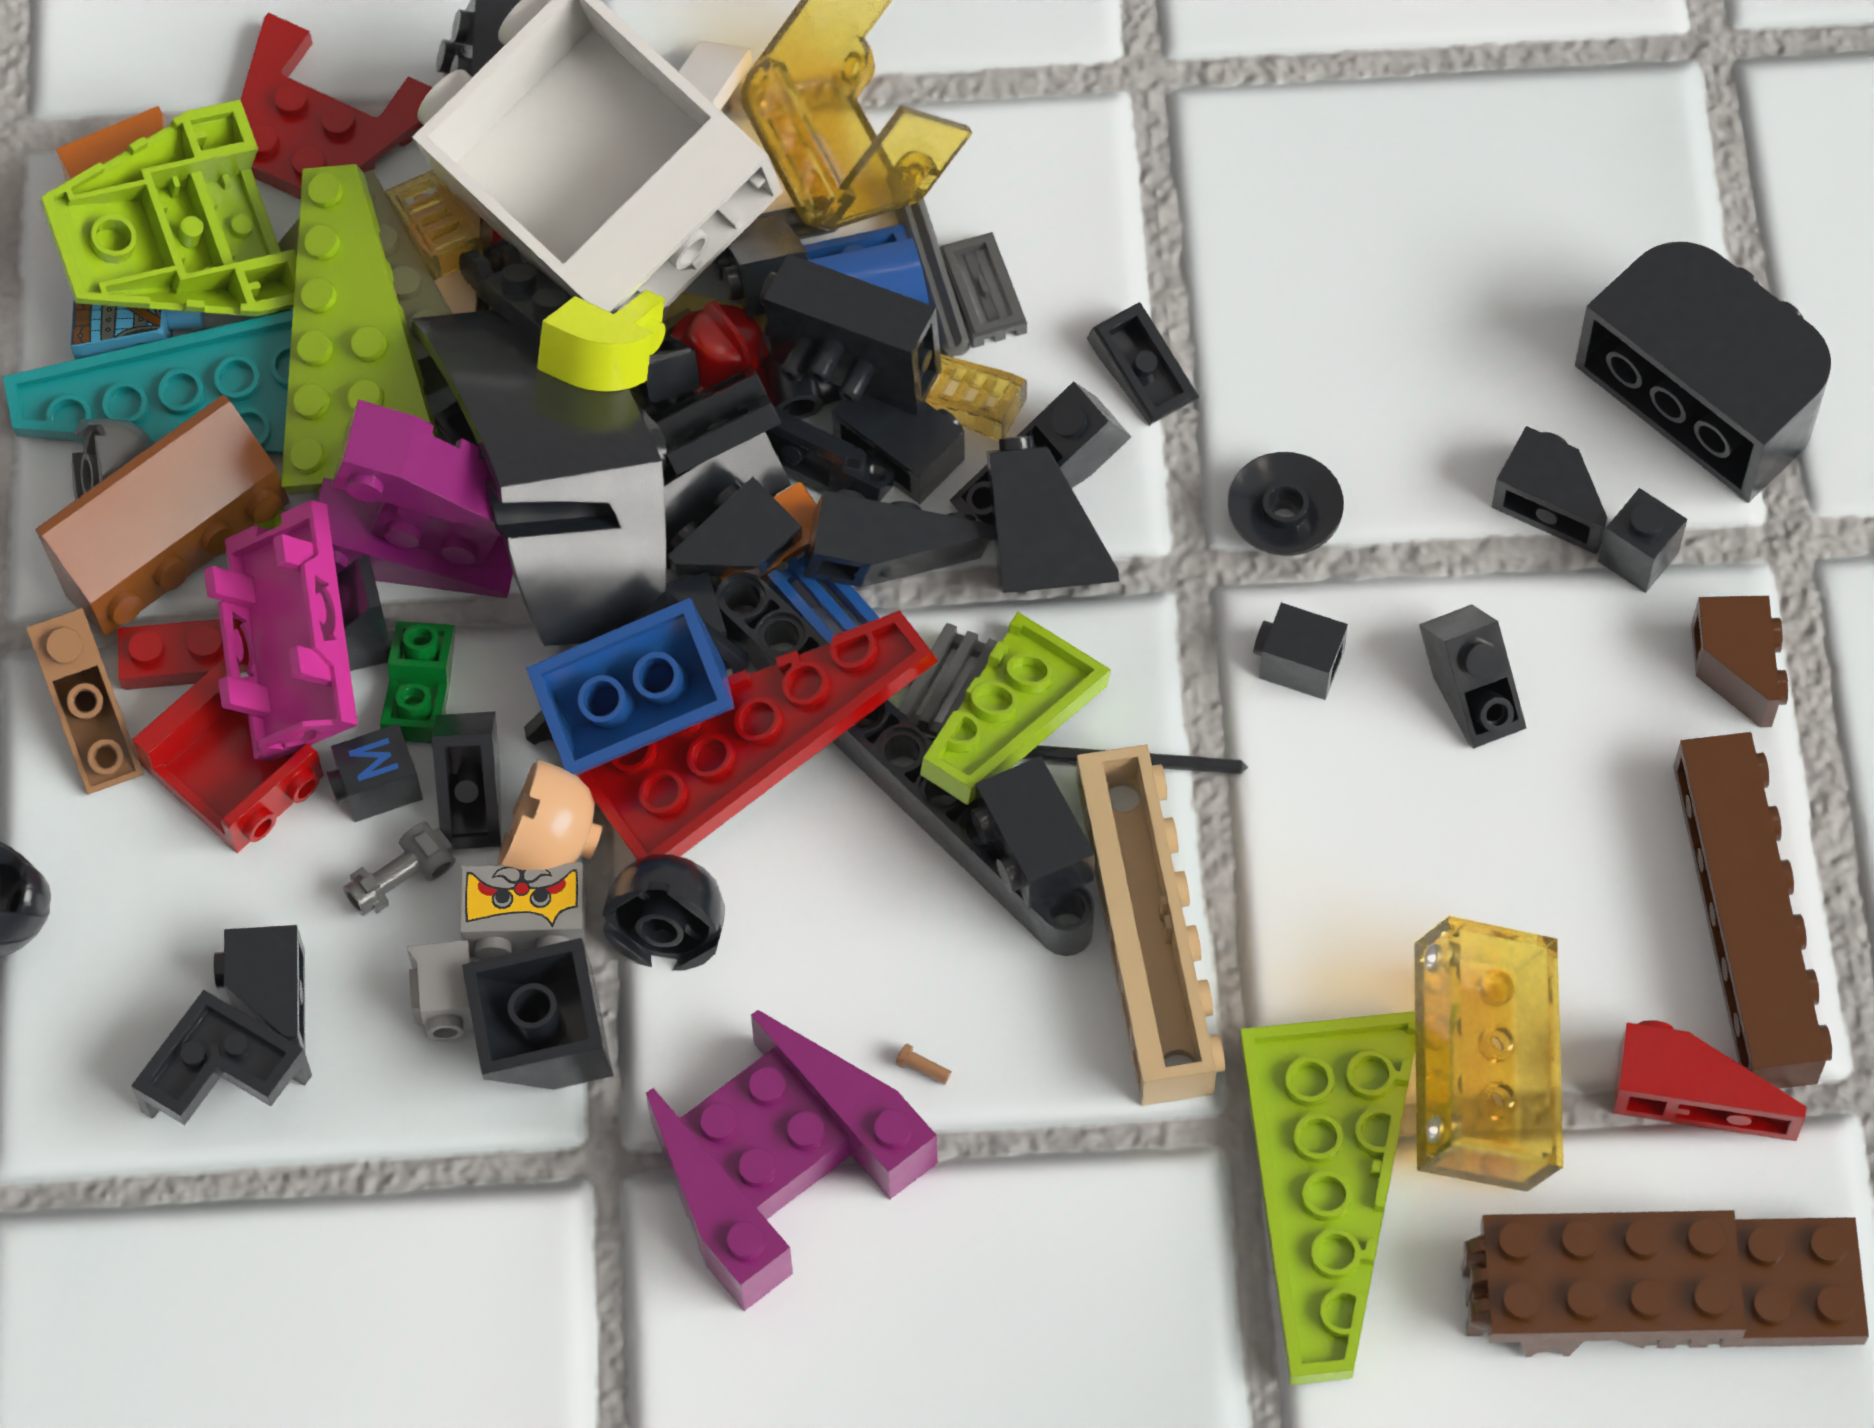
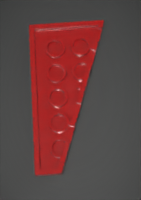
[553,610,938,859]

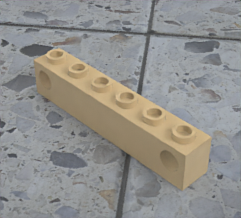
[1076,744,1225,1106]

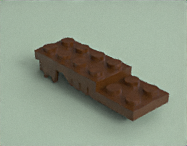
[1461,1210,1869,1357]

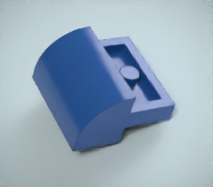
[803,224,929,304]

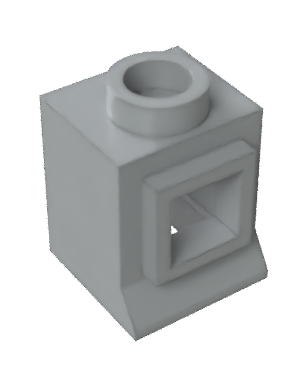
[407,940,474,1041]

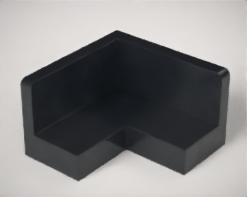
[131,989,312,1125]

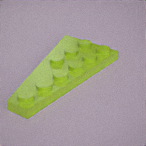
[281,164,440,495]
[1239,1010,1423,1385]

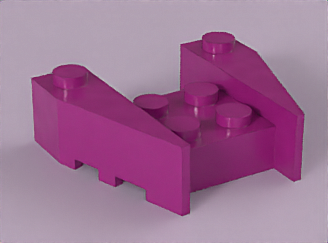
[314,399,513,598]
[646,1010,938,1311]

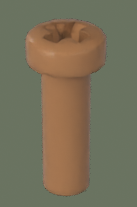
[896,1043,952,1084]

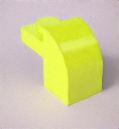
[537,289,666,391]

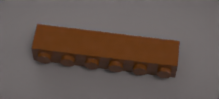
[1673,732,1832,1089]

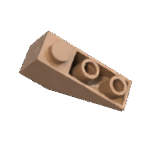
[26,608,144,795]

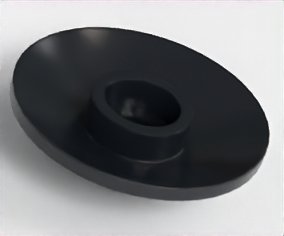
[1228,452,1344,556]

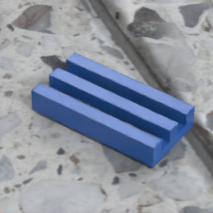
[767,547,879,643]

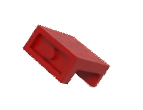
[132,663,324,853]

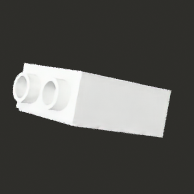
[412,0,783,314]

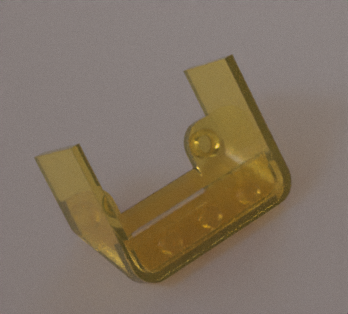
[741,0,973,231]

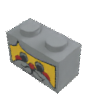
[460,863,587,960]

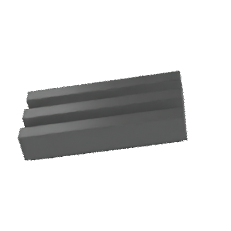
[939,232,1027,348]
[898,622,998,737]

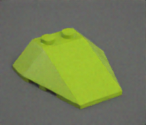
[40,99,297,317]

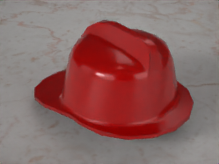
[671,300,772,402]

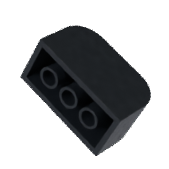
[1574,242,1831,503]

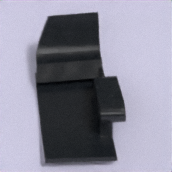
[411,309,667,646]

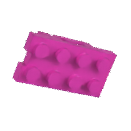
[204,500,358,762]

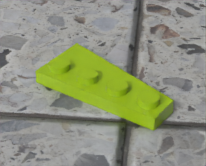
[920,611,1111,805]

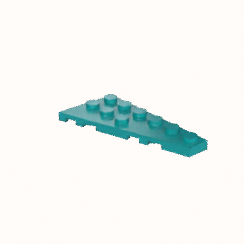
[2,310,293,456]

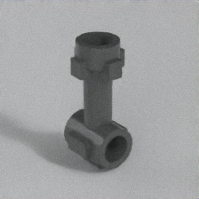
[343,822,456,916]

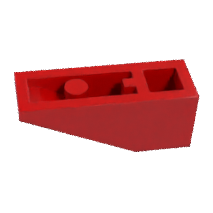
[1612,1020,1807,1141]

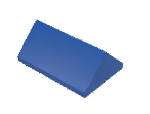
[526,598,735,776]

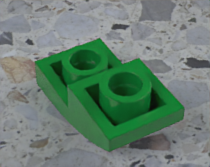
[380,621,455,743]

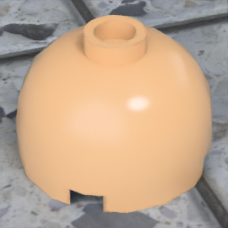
[497,759,602,870]

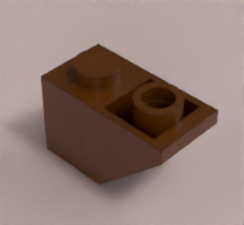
[1691,595,1788,727]

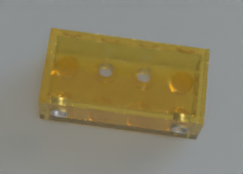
[1414,916,1564,1192]

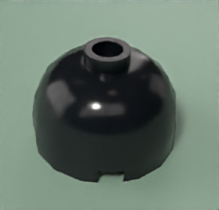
[602,854,725,970]

